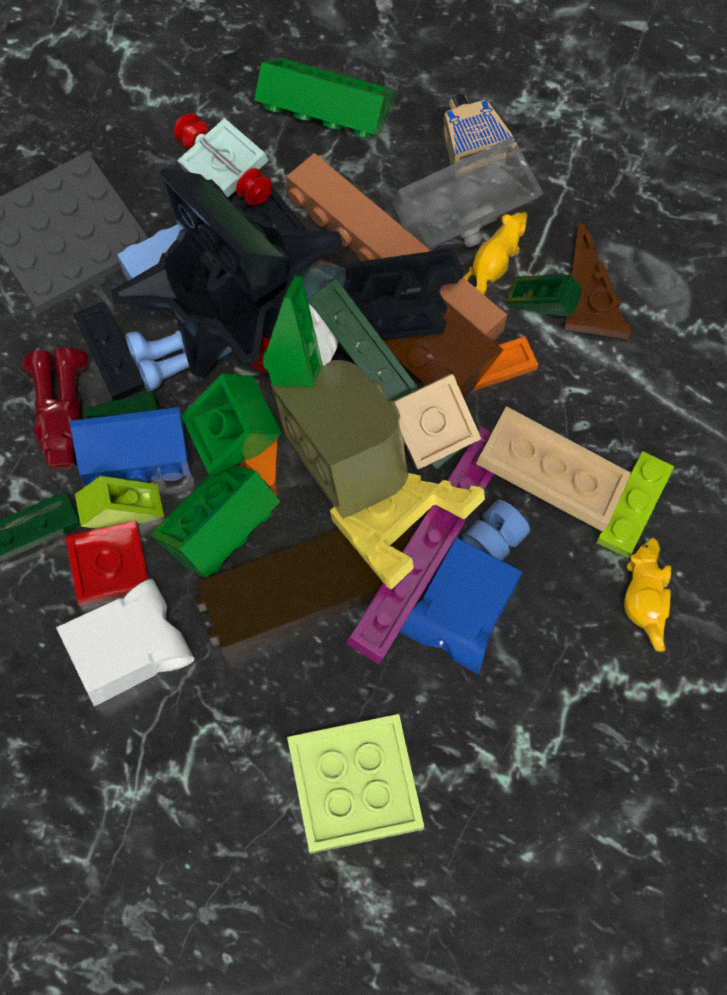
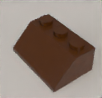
[383,298,503,400]

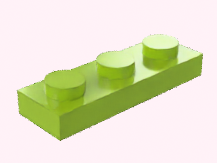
[596,451,674,559]

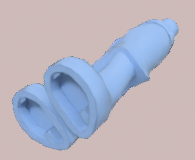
[125,331,233,392]

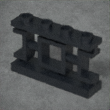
[333,248,465,345]

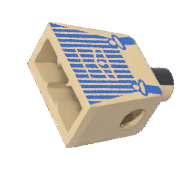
[443,94,513,173]

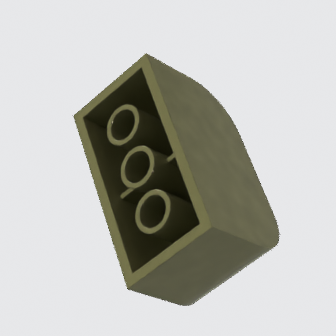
[270,360,408,519]

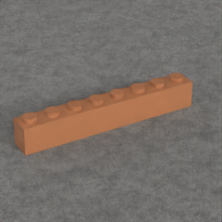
[286,153,507,340]

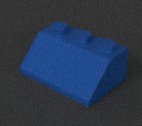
[70,407,191,486]

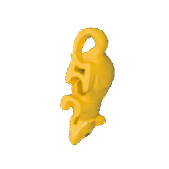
[463,212,527,295]
[624,538,671,652]

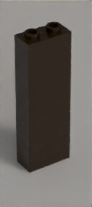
[194,526,414,658]

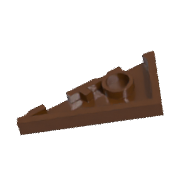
[564,223,631,339]

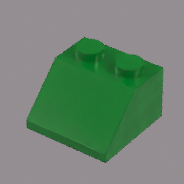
[181,373,282,474]

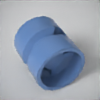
[462,499,530,561]

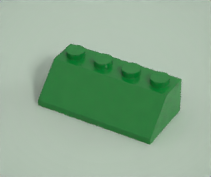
[254,57,397,138]

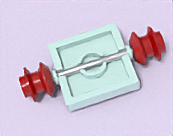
[173,113,272,205]

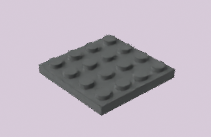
[0,151,149,314]

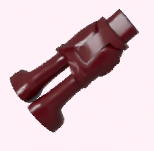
[22,348,88,469]

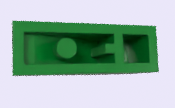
[263,276,323,387]

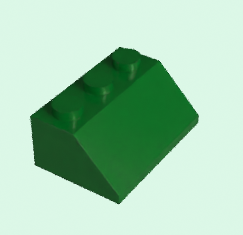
[150,465,280,578]

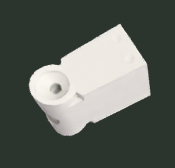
[56,579,195,706]

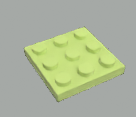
[287,714,424,854]

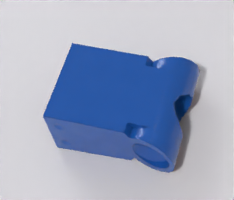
[399,538,522,675]

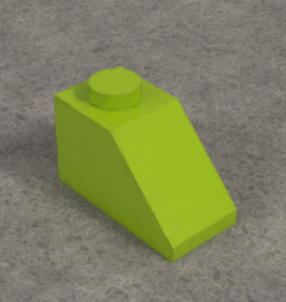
[75,476,164,529]

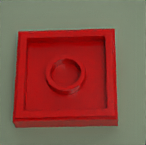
[65,520,149,607]

